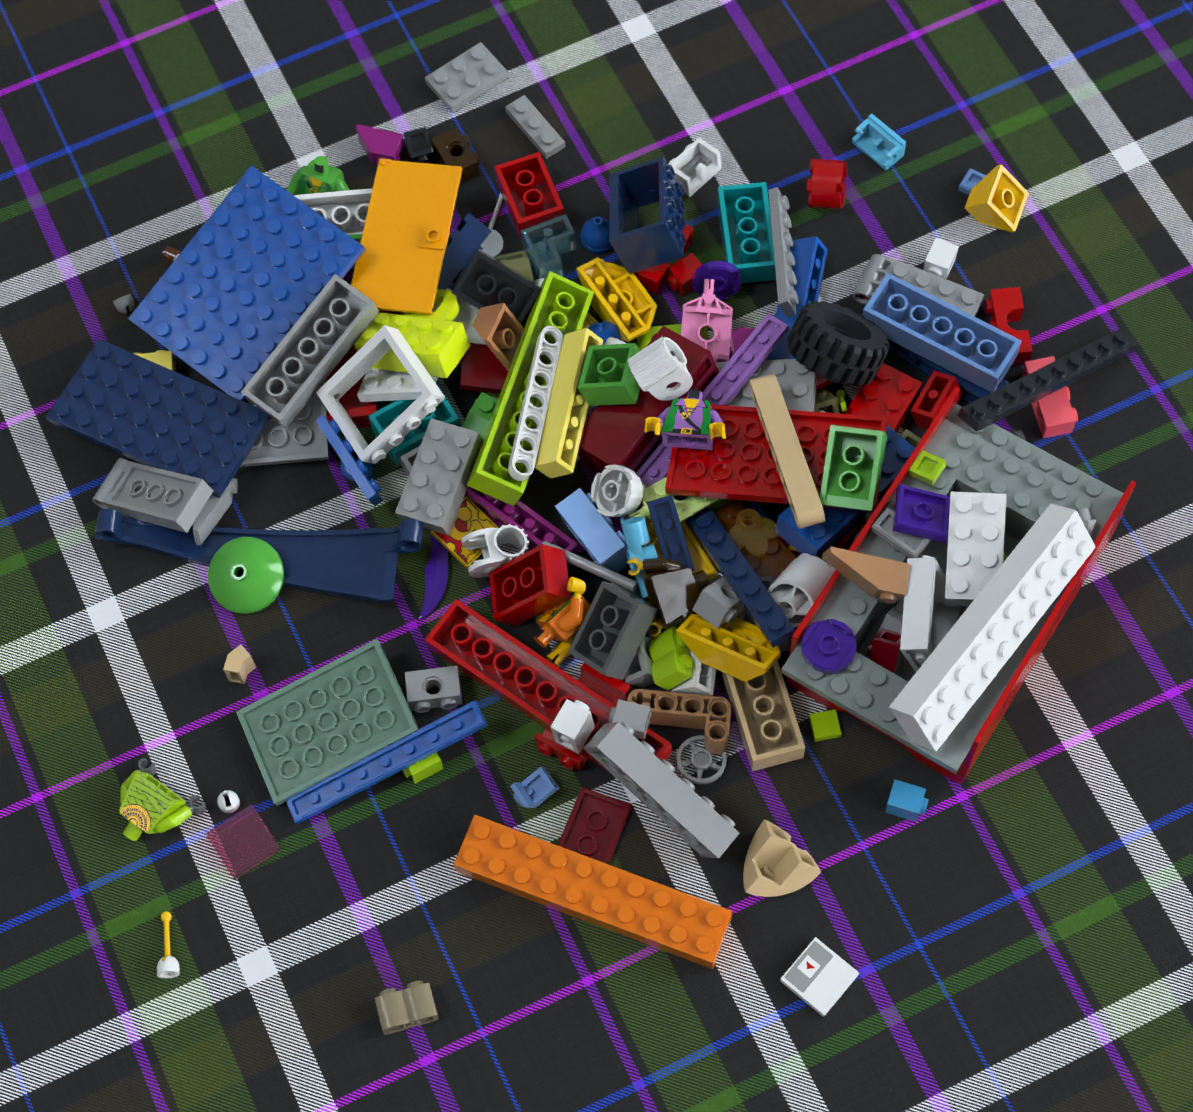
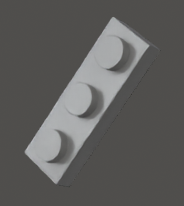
[505,95,565,159]

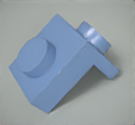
[511,766,559,808]

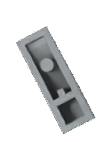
[193,478,238,545]

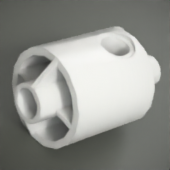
[768,553,836,627]

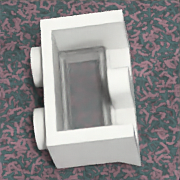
[668,138,722,198]

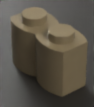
[375,981,438,1035]

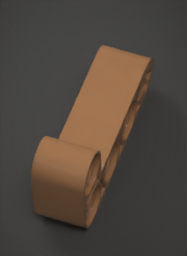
[627,689,731,754]

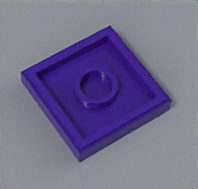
[892,484,950,543]

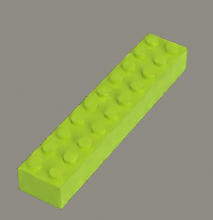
[467,271,594,506]

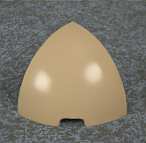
[743,819,821,897]

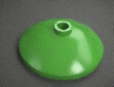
[208,537,284,614]

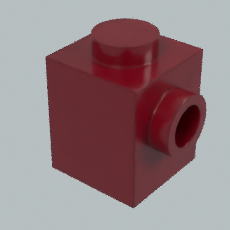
[867,628,904,674]

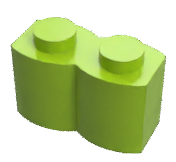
[649,627,693,690]

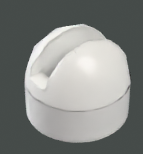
[217,790,240,813]

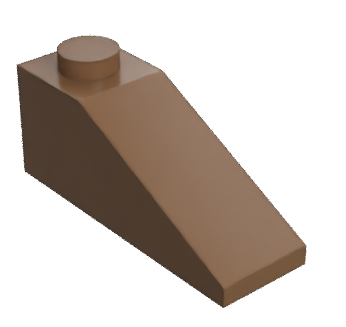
[822,547,910,604]

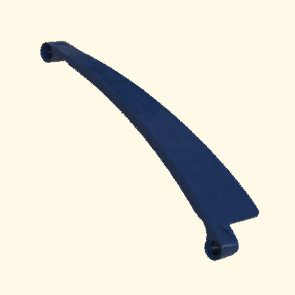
[95,509,423,602]

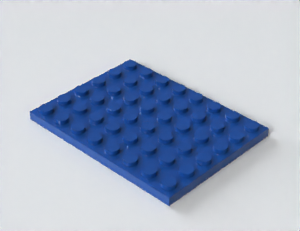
[128,165,366,402]

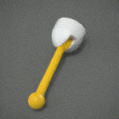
[157,911,180,978]

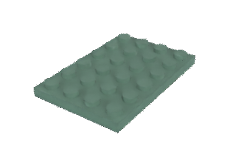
[236,639,419,806]

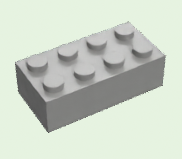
[395,418,483,536]

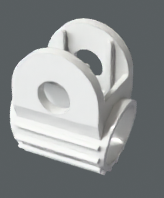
[628,336,693,401]
[461,524,529,578]

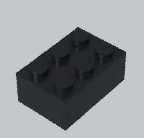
[451,247,542,324]

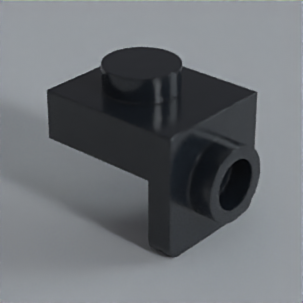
[403,127,434,163]

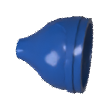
[580,216,613,254]

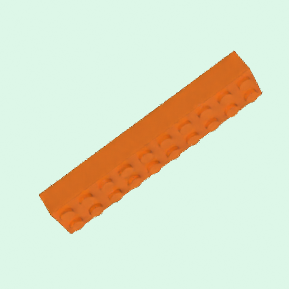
[454,815,732,969]

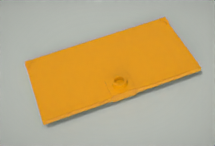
[351,158,462,315]

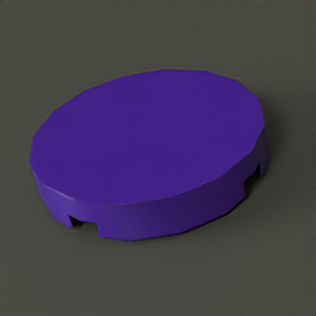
[692,261,741,301]
[801,619,857,673]

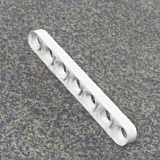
[508,326,563,481]

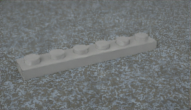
[768,187,799,318]

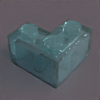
[521,214,576,279]

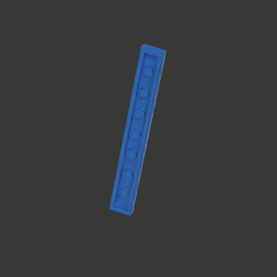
[286,700,488,824]

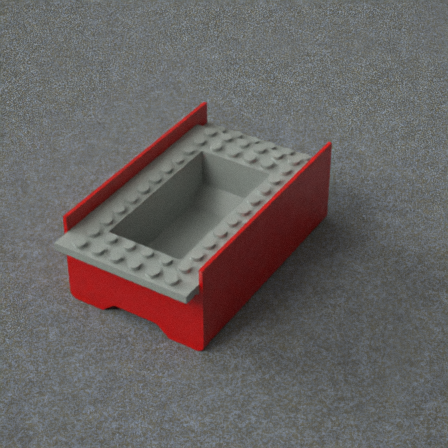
[781,387,1136,783]

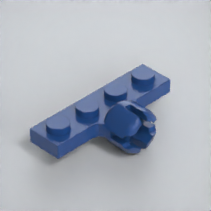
[315,415,383,506]

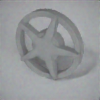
[676,735,727,785]

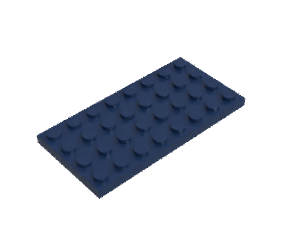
[46,339,271,498]

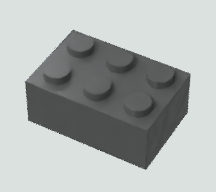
[568,581,658,680]

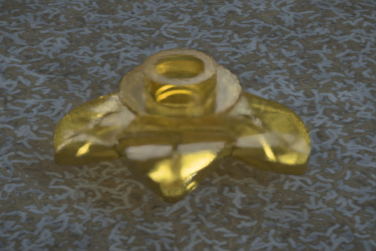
[728,509,779,558]

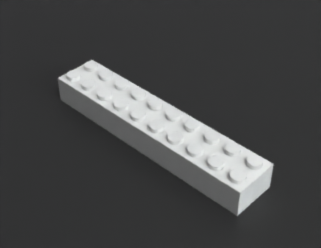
[889,504,1095,752]

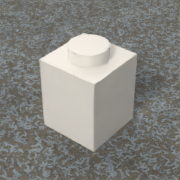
[923,238,959,279]

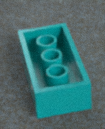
[717,182,776,283]

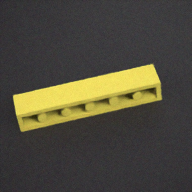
[535,328,603,478]

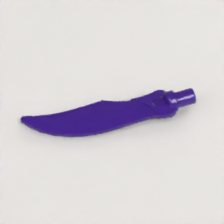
[419,534,448,619]

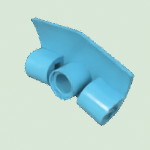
[620,515,658,601]

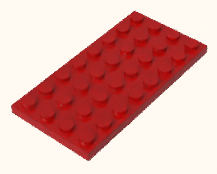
[665,404,887,511]

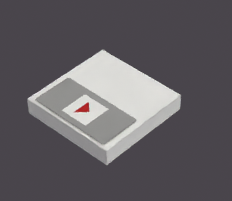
[780,937,859,1017]

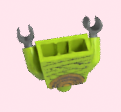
[119,758,206,841]

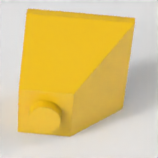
[965,164,1029,232]

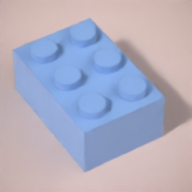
[555,488,629,573]

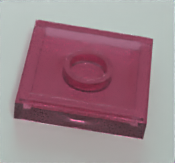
[205,805,281,879]

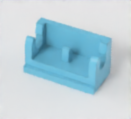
[852,114,906,171]

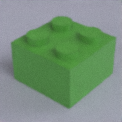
[578,343,640,406]

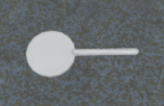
[480,193,503,257]

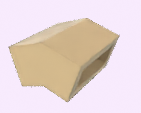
[223,644,256,684]

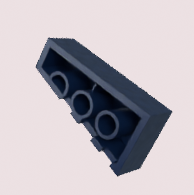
[433,213,491,308]

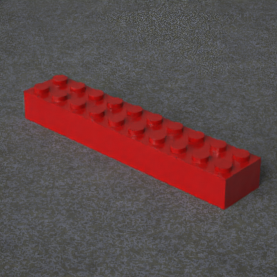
[425,599,673,773]

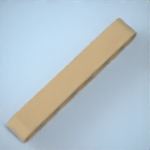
[749,373,825,529]

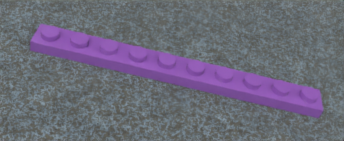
[629,313,789,515]

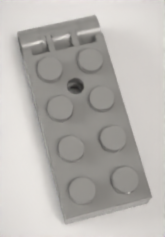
[853,254,985,317]
[92,458,213,533]

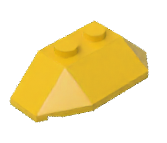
[577,257,657,342]
[676,614,781,682]

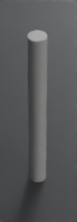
[542,541,638,592]

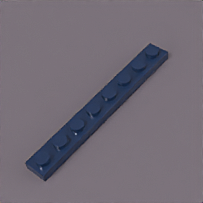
[685,506,795,648]

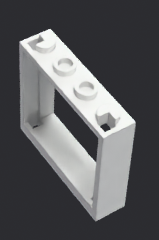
[316,325,445,464]
[900,555,961,672]

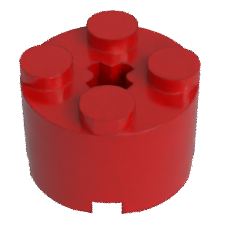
[807,159,847,209]

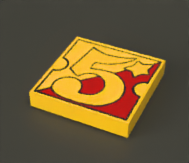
[430,496,499,569]

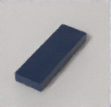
[646,494,695,571]

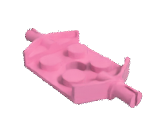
[681,279,733,362]

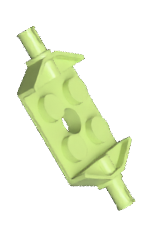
[628,477,719,522]

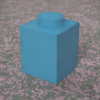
[885,779,929,822]

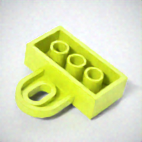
[354,289,470,378]

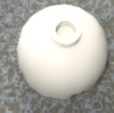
[591,465,643,517]

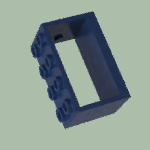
[609,157,686,274]

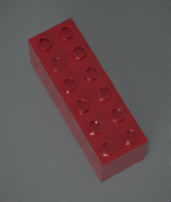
[578,326,719,473]

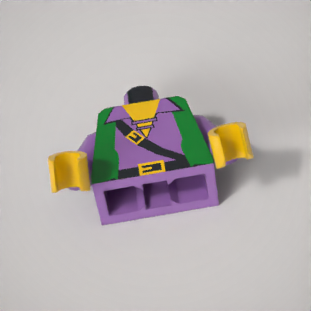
[644,389,726,450]

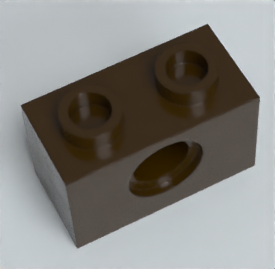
[431,127,481,184]

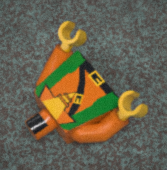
[534,577,591,648]

